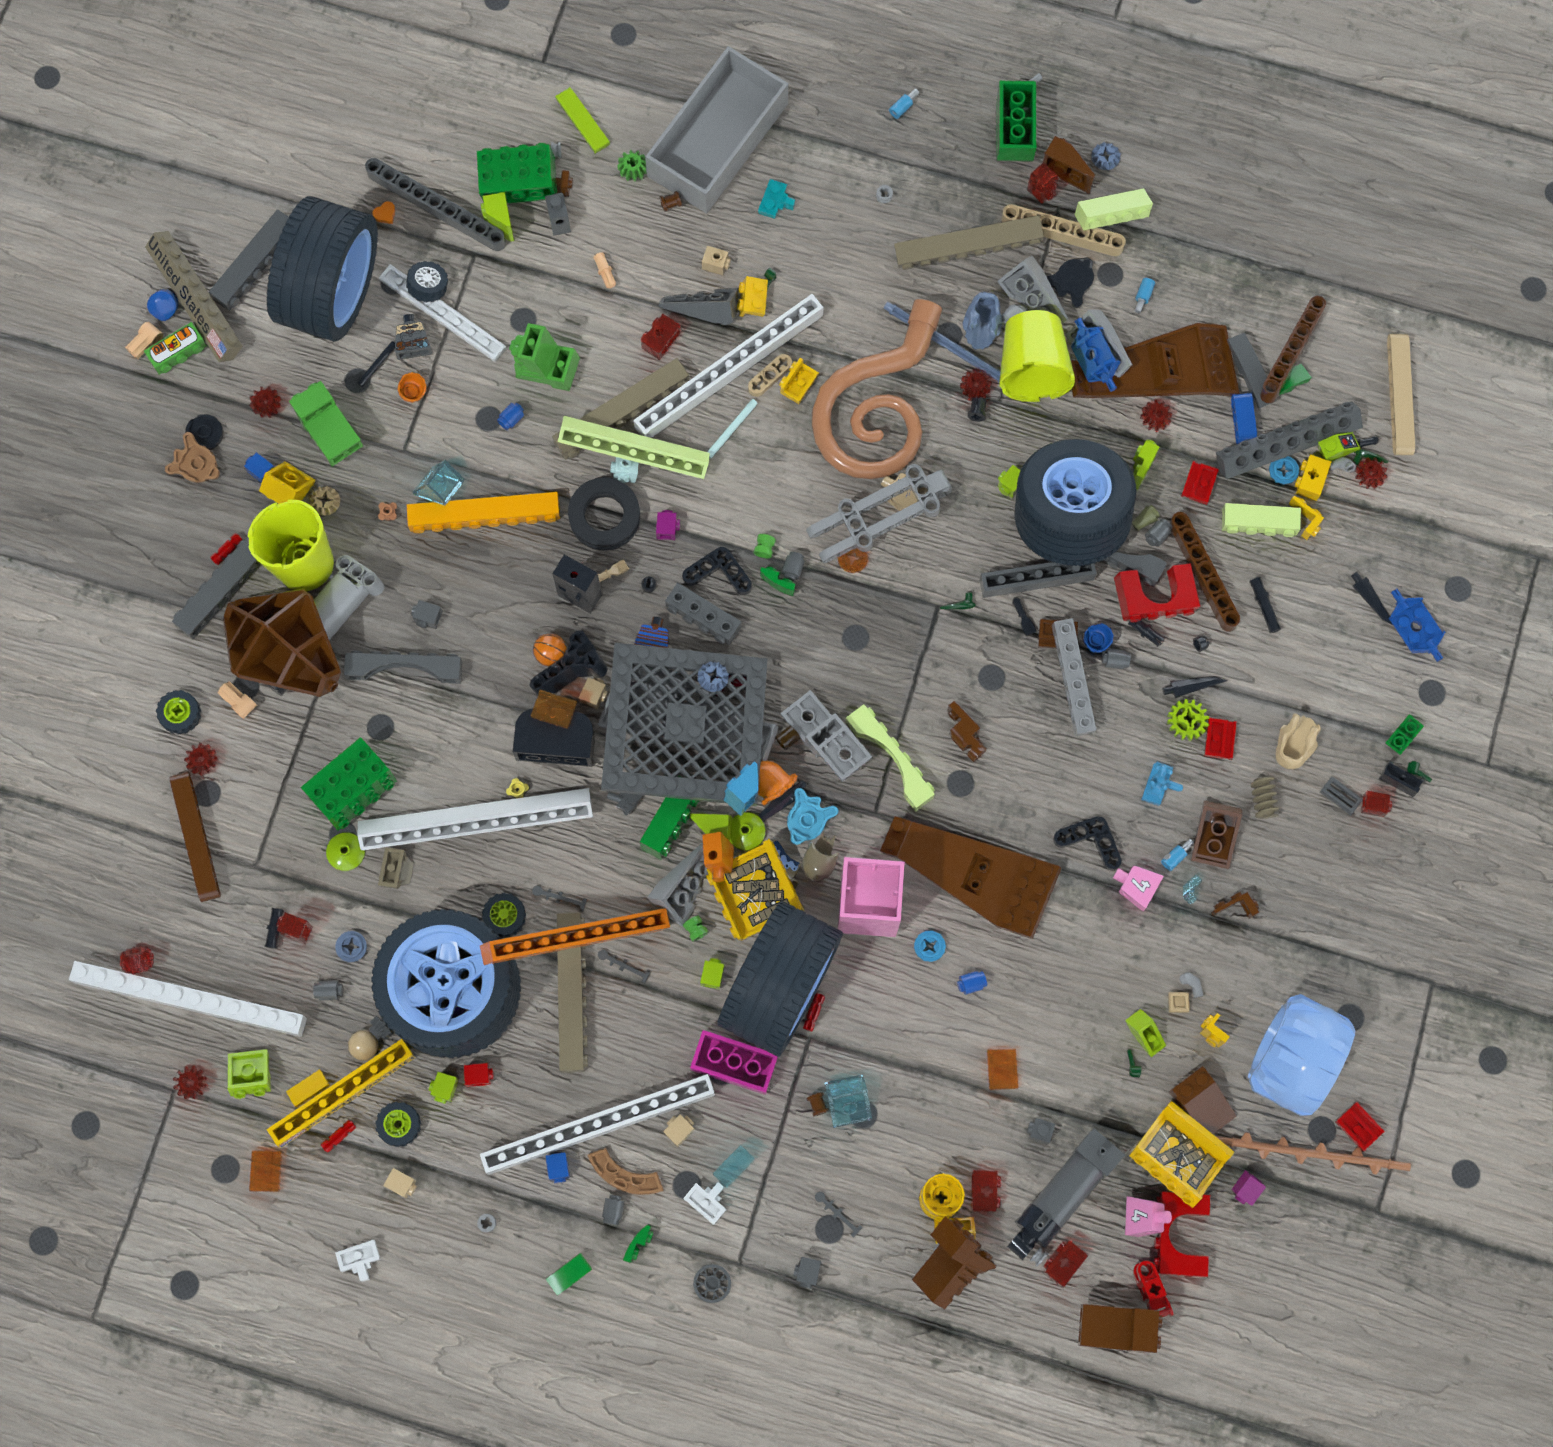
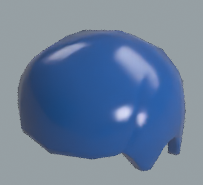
[1083,623,1114,653]

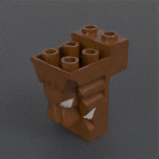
[912,1216,997,1309]
[1078,1304,1162,1353]

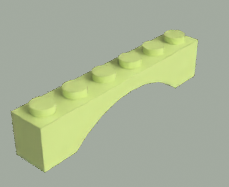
[845,705,935,812]

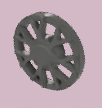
[693,1264,731,1303]

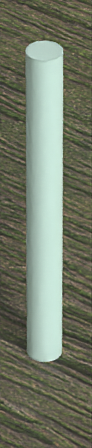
[707,399,758,459]

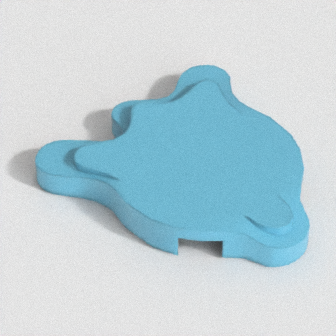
[787,788,839,845]

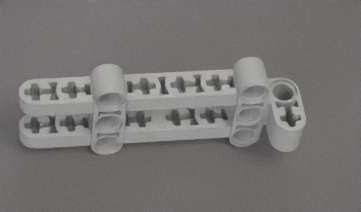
[806,464,952,563]

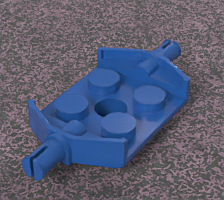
[1071,318,1120,392]
[1389,588,1446,662]

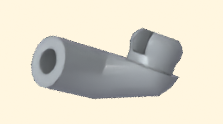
[1329,457,1356,472]
[1179,972,1204,998]

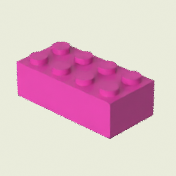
[690,1030,778,1095]

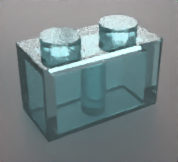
[713,1145,755,1189]

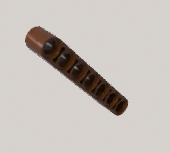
[1260,296,1326,403]
[1170,512,1240,632]
[169,771,221,903]

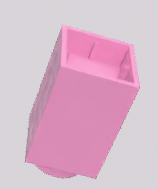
[837,857,905,937]

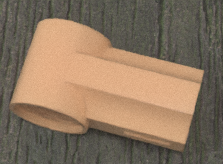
[125,321,164,359]
[218,681,257,719]

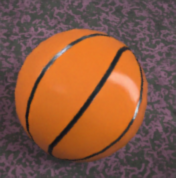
[533,634,567,667]

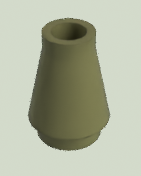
[1132,505,1160,531]

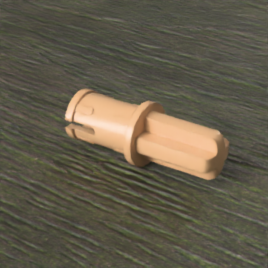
[593,252,616,289]

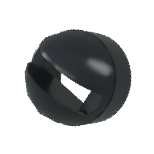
[641,576,657,593]
[1193,635,1210,652]

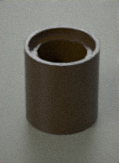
[775,725,801,750]

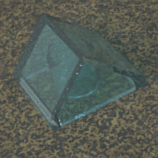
[413,460,464,506]

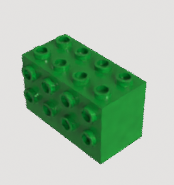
[477,143,557,204]
[300,737,397,831]

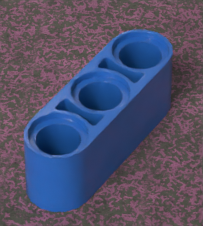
[1231,393,1257,444]

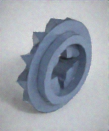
[1091,142,1121,170]
[698,661,729,692]
[335,931,367,963]

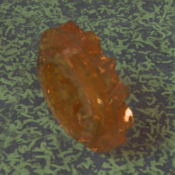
[838,548,868,573]

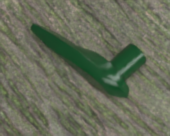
[1353,449,1388,465]
[940,592,976,610]

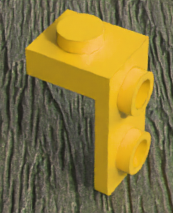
[1289,496,1324,540]

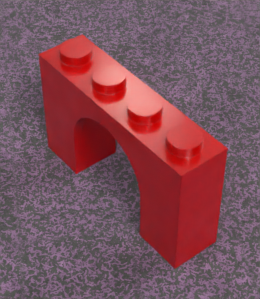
[1114,563,1200,622]
[1154,1192,1210,1278]

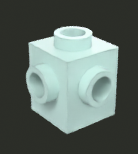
[610,457,639,483]

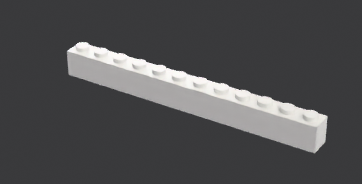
[634,294,823,438]
[357,788,593,851]
[69,961,307,1037]
[480,1074,715,1175]

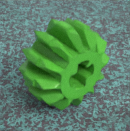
[617,149,647,182]

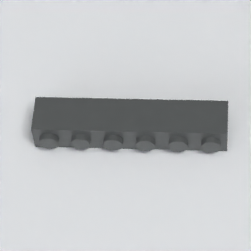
[209,209,289,311]
[172,537,261,640]
[979,562,1097,598]

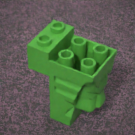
[509,323,580,391]
[289,381,363,466]

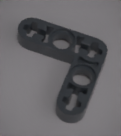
[682,547,752,595]
[1053,816,1122,871]

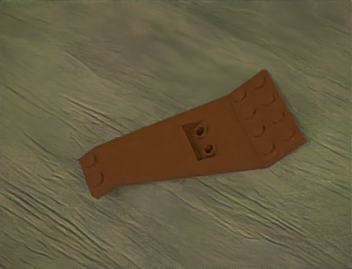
[1071,323,1240,398]
[880,816,1062,939]

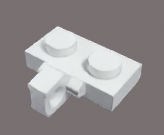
[683,1182,727,1225]
[335,1240,381,1282]

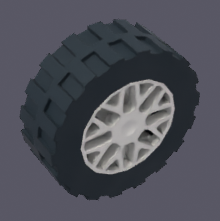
[406,261,448,303]

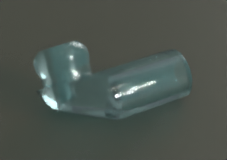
[1183,875,1202,904]

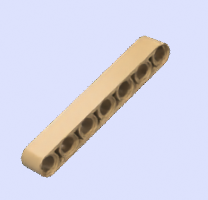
[1001,204,1126,256]
[1387,334,1415,455]

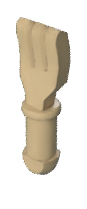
[598,559,629,582]

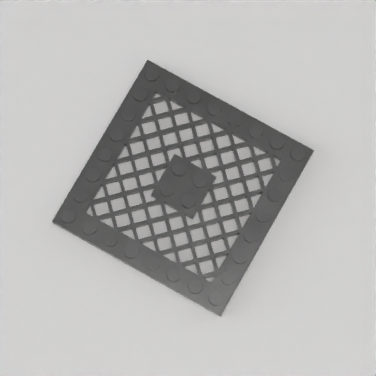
[601,643,768,806]

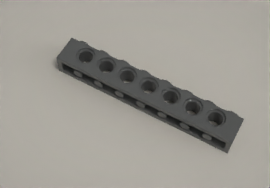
[1216,401,1363,479]

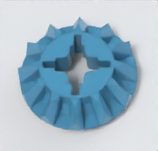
[1269,456,1299,485]
[914,931,946,962]

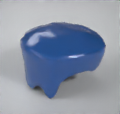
[147,289,179,321]

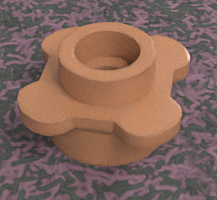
[378,502,397,521]

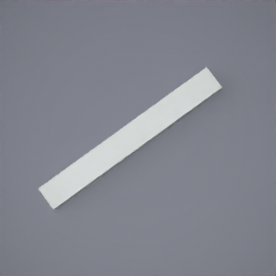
[379,264,507,362]

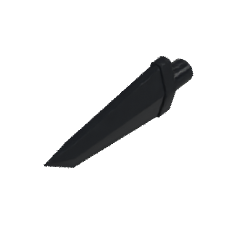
[1351,572,1393,625]
[1162,677,1227,698]
[758,780,807,822]

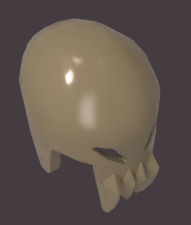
[802,831,840,881]

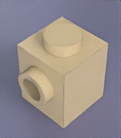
[702,246,731,275]
[579,677,608,710]
[663,1115,695,1147]
[383,1168,417,1199]

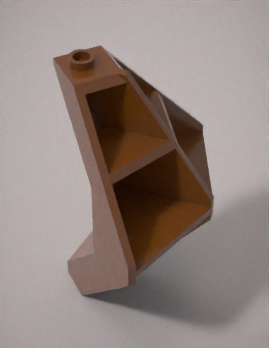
[223,589,341,697]

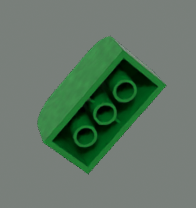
[996,80,1036,162]

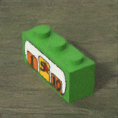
[144,322,206,375]

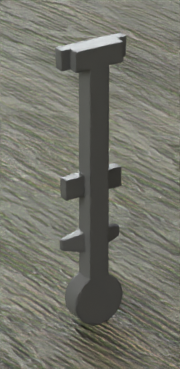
[532,886,587,912]
[598,950,651,984]
[815,1192,863,1238]

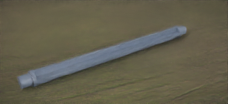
[884,302,1000,383]

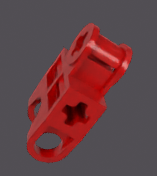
[1133,1261,1174,1318]

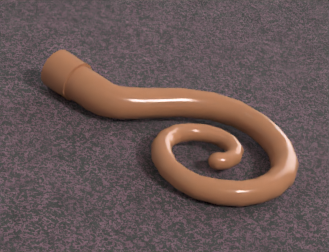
[812,299,942,479]

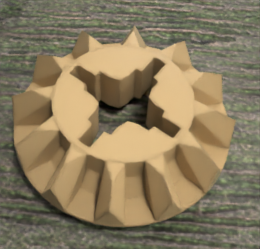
[310,486,340,516]

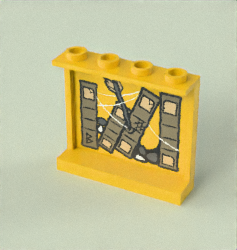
[706,839,804,941]
[1129,1101,1234,1208]

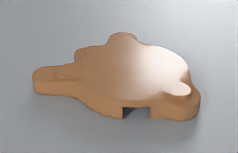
[165,432,220,483]

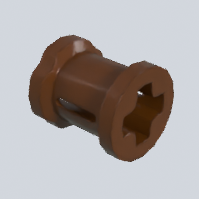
[659,191,682,212]
[807,1092,830,1117]

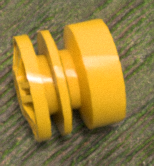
[919,1173,965,1220]

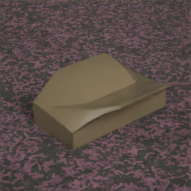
[378,847,414,889]

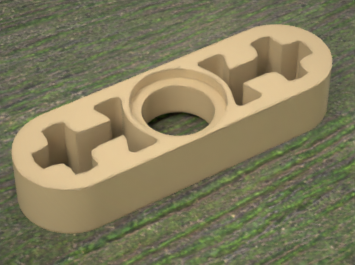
[748,354,792,397]

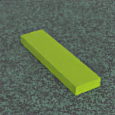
[555,87,610,154]

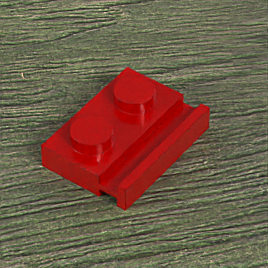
[1181,461,1219,505]
[1204,718,1237,760]
[1335,1102,1385,1151]

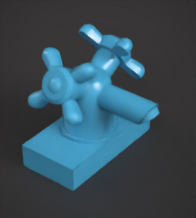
[1141,762,1183,806]

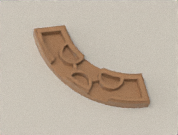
[587,1148,663,1195]

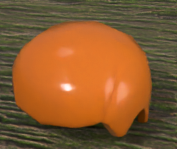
[397,372,427,403]

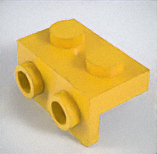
[737,276,768,317]
[779,358,819,404]
[1200,1013,1230,1048]

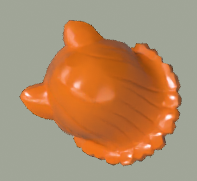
[758,760,798,806]

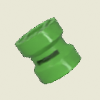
[753,534,776,559]
[683,915,709,942]

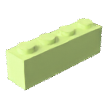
[1075,188,1153,230]
[1222,503,1301,537]

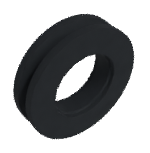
[568,477,640,551]

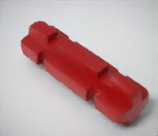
[210,533,242,565]
[803,993,825,1032]
[321,1120,356,1152]

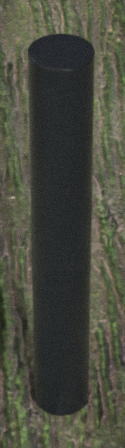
[357,341,395,387]

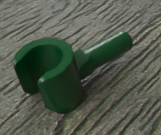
[764,268,777,290]
[1407,761,1432,783]
[1127,1050,1142,1078]

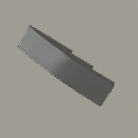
[1227,332,1277,408]

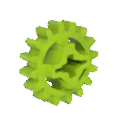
[1167,699,1209,741]

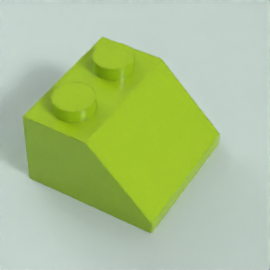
[481,192,514,242]

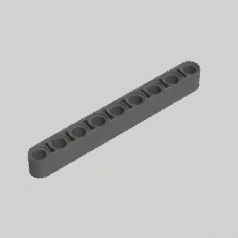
[365,158,506,251]

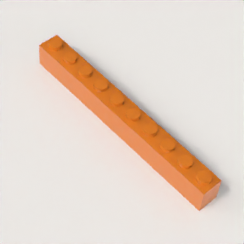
[480,908,670,965]

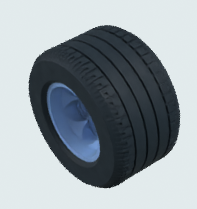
[1014,439,1136,566]

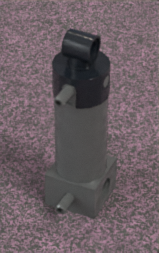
[1007,1128,1125,1260]

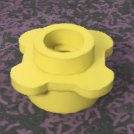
[506,778,529,799]

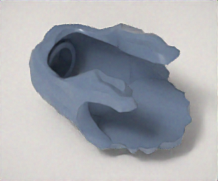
[963,291,1003,350]

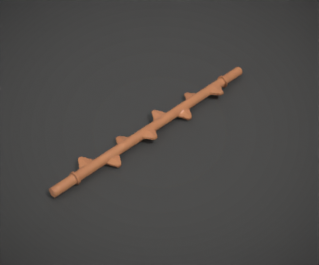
[1216,1132,1411,1175]

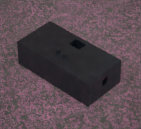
[552,554,602,614]

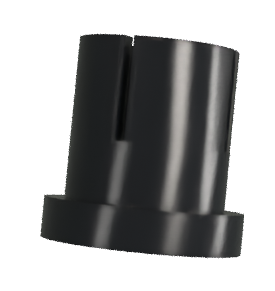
[967,397,987,422]

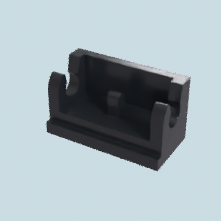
[1379,761,1424,797]

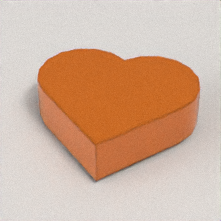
[373,201,396,224]

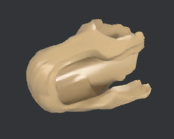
[1275,713,1321,769]

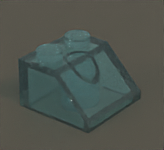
[824,1074,872,1128]

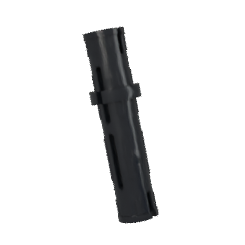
[1249,577,1281,634]

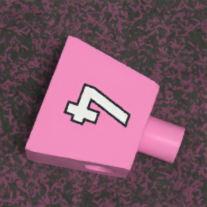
[1113,866,1164,912]
[1125,1197,1172,1237]

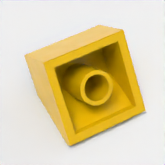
[259,461,316,504]

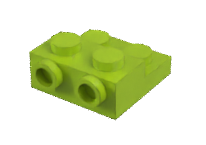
[1132,440,1160,491]
[228,1049,271,1099]

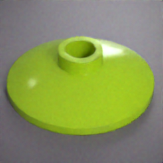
[729,812,765,851]
[326,833,365,871]

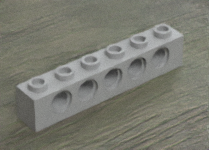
[1052,618,1096,737]

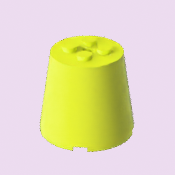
[999,310,1075,402]
[248,500,334,591]

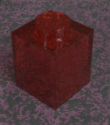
[1361,790,1392,817]

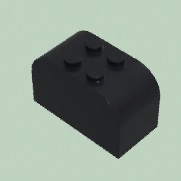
[512,706,595,767]

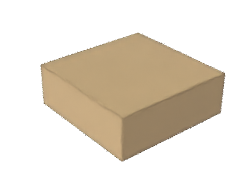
[1168,992,1190,1013]

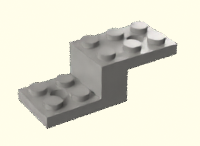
[781,690,872,782]

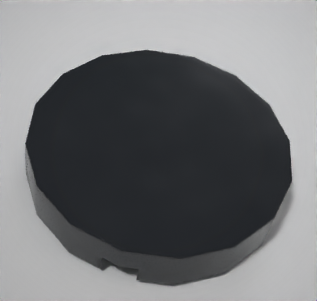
[185,414,224,450]

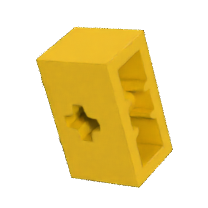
[1294,454,1331,501]

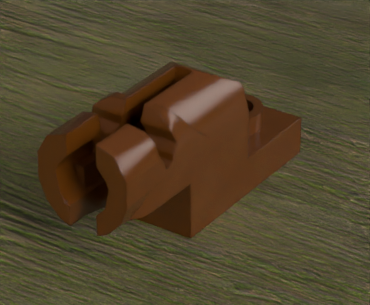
[947,701,987,762]

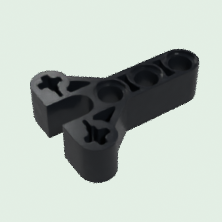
[529,630,608,700]

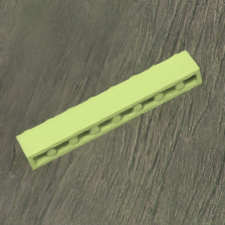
[558,416,710,479]

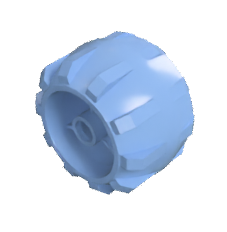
[1248,994,1356,1116]

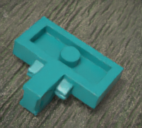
[758,179,795,219]

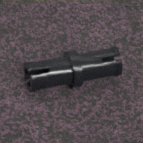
[1128,620,1165,647]
[264,908,284,949]

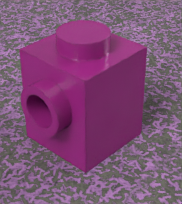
[656,510,680,540]
[1232,1170,1266,1206]

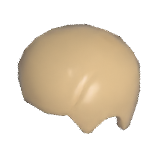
[348,1030,379,1061]

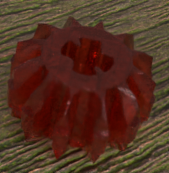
[960,369,992,400]
[249,386,282,418]
[1140,399,1172,432]
[1355,457,1387,489]
[184,742,218,776]
[120,946,154,975]
[173,1066,208,1100]

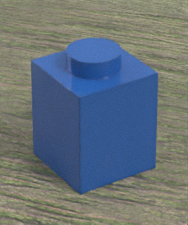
[244,452,274,483]
[545,1152,570,1184]

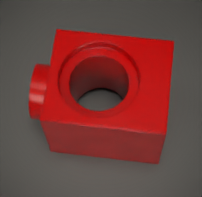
[464,1063,494,1087]

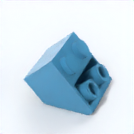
[724,761,758,816]

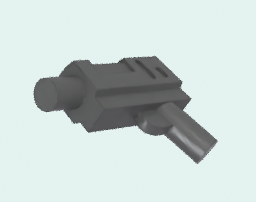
[607,792,646,816]

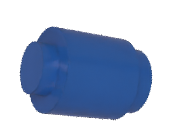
[497,403,524,430]
[957,971,987,995]

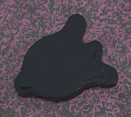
[1047,257,1094,308]

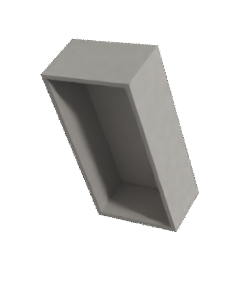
[645,46,789,214]

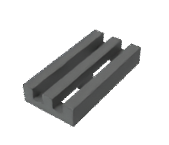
[1320,776,1363,815]

